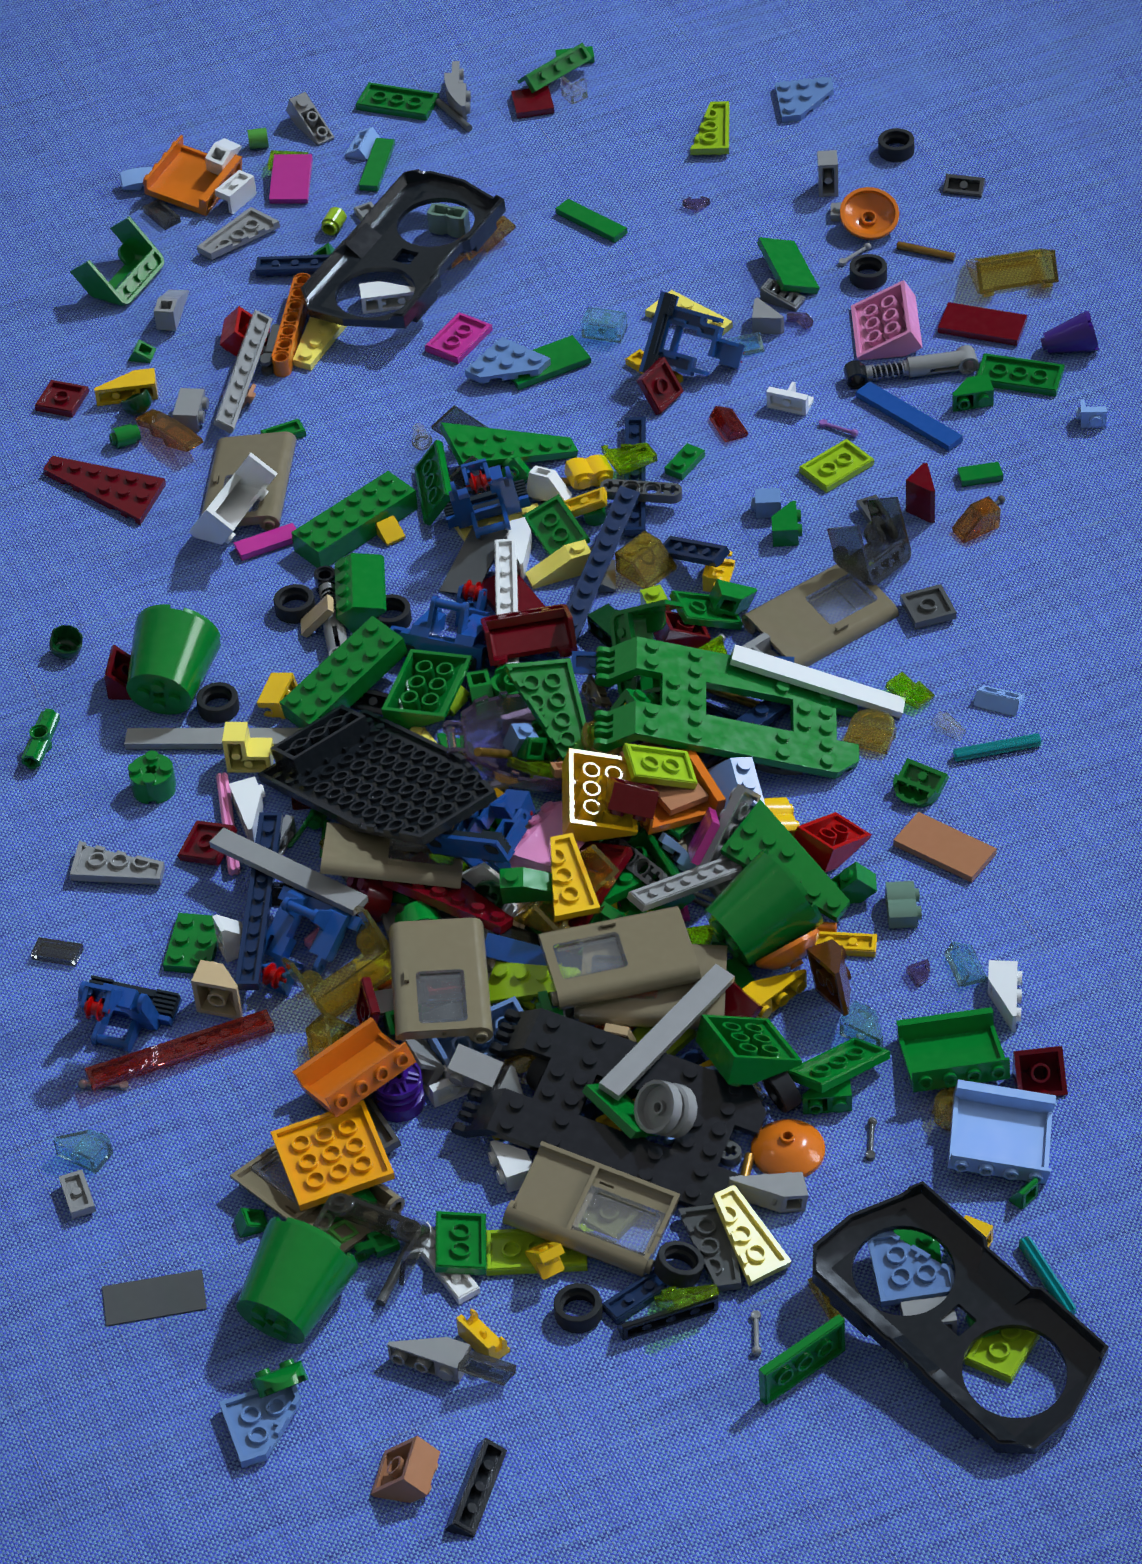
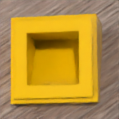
[376,516,406,546]

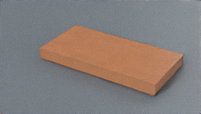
[619,742,709,816]
[893,812,997,883]

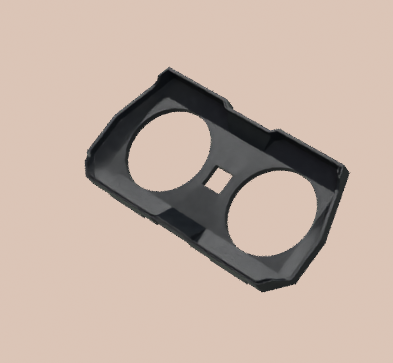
[301,169,506,329]
[812,1181,1109,1454]

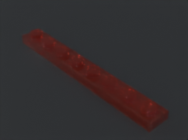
[85,1009,275,1091]

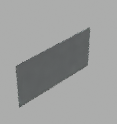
[439,526,509,594]
[102,1269,207,1326]

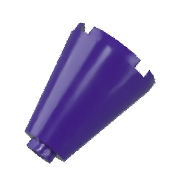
[1040,310,1099,353]

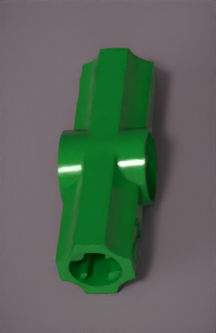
[21,708,60,769]

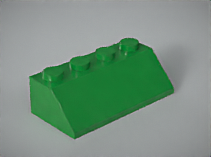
[335,553,386,633]

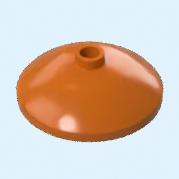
[840,187,899,240]
[755,928,820,970]
[751,1119,825,1177]

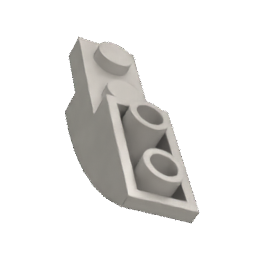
[444,61,471,121]

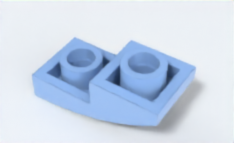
[119,167,153,191]
[658,832,696,871]

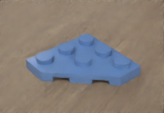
[775,77,834,123]
[465,337,551,384]
[867,1232,955,1307]
[219,1385,302,1468]

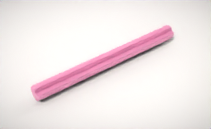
[216,772,241,876]

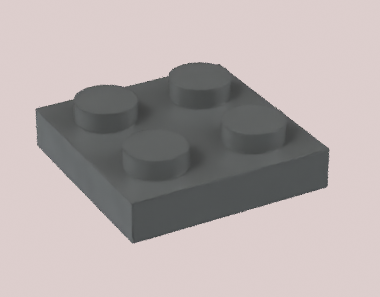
[900,584,957,629]

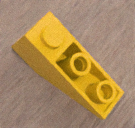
[742,969,807,1018]

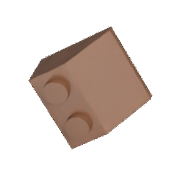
[371,1436,440,1503]

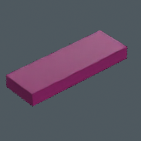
[234,523,296,561]

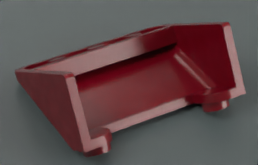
[481,604,578,668]

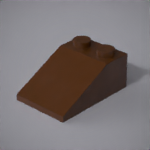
[807,939,851,1016]

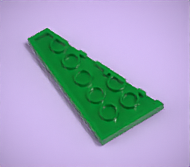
[440,422,578,468]
[504,658,594,761]
[720,799,850,922]

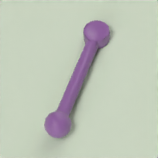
[819,419,858,437]

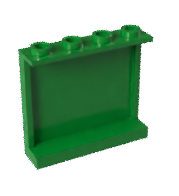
[896,1007,1010,1093]

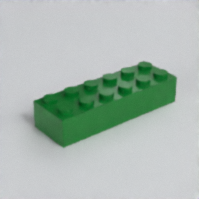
[291,471,418,568]
[279,616,408,728]

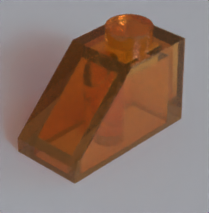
[952,496,1001,543]

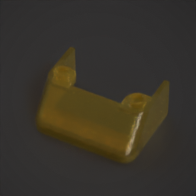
[281,906,392,1018]

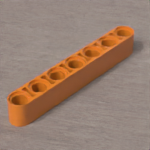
[272,273,311,377]

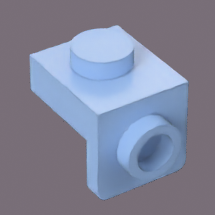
[1076,399,1107,428]

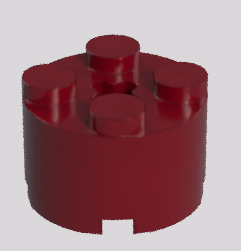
[347,877,393,922]

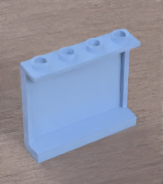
[947,1080,1056,1184]

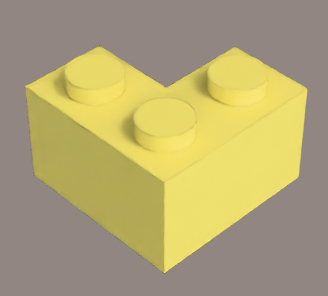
[222,722,274,773]

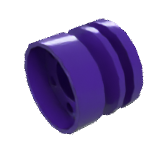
[373,1063,425,1123]

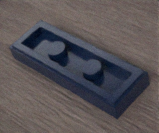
[602,1269,674,1325]

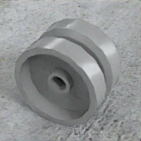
[634,1080,698,1138]

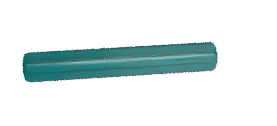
[953,733,1041,762]
[1018,1236,1076,1315]

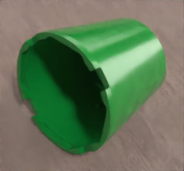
[126,604,221,715]
[704,848,823,967]
[236,1217,358,1344]

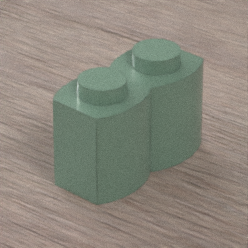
[427,203,470,238]
[885,881,922,929]

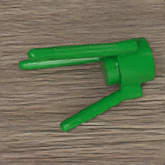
[287,808,329,858]

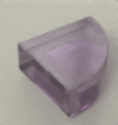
[682,196,710,213]
[906,959,930,988]

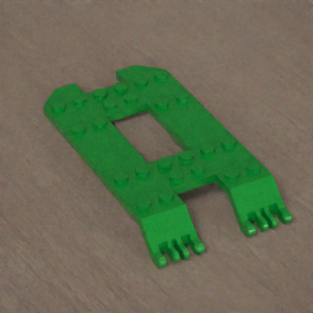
[593,636,859,779]

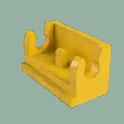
[702,550,735,592]
[257,673,298,719]
[456,1309,510,1366]

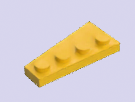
[549,833,600,922]

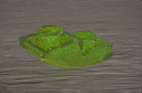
[885,671,935,709]

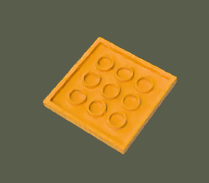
[271,1100,395,1211]

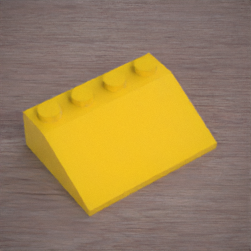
[562,748,638,842]

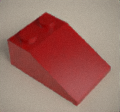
[794,812,872,873]

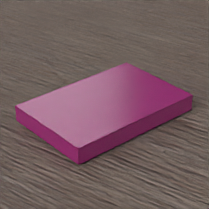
[269,154,313,204]
[425,312,493,364]
[687,807,720,866]

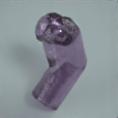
[787,312,813,329]

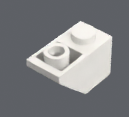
[205,138,242,175]
[527,465,572,501]
[488,1140,532,1193]

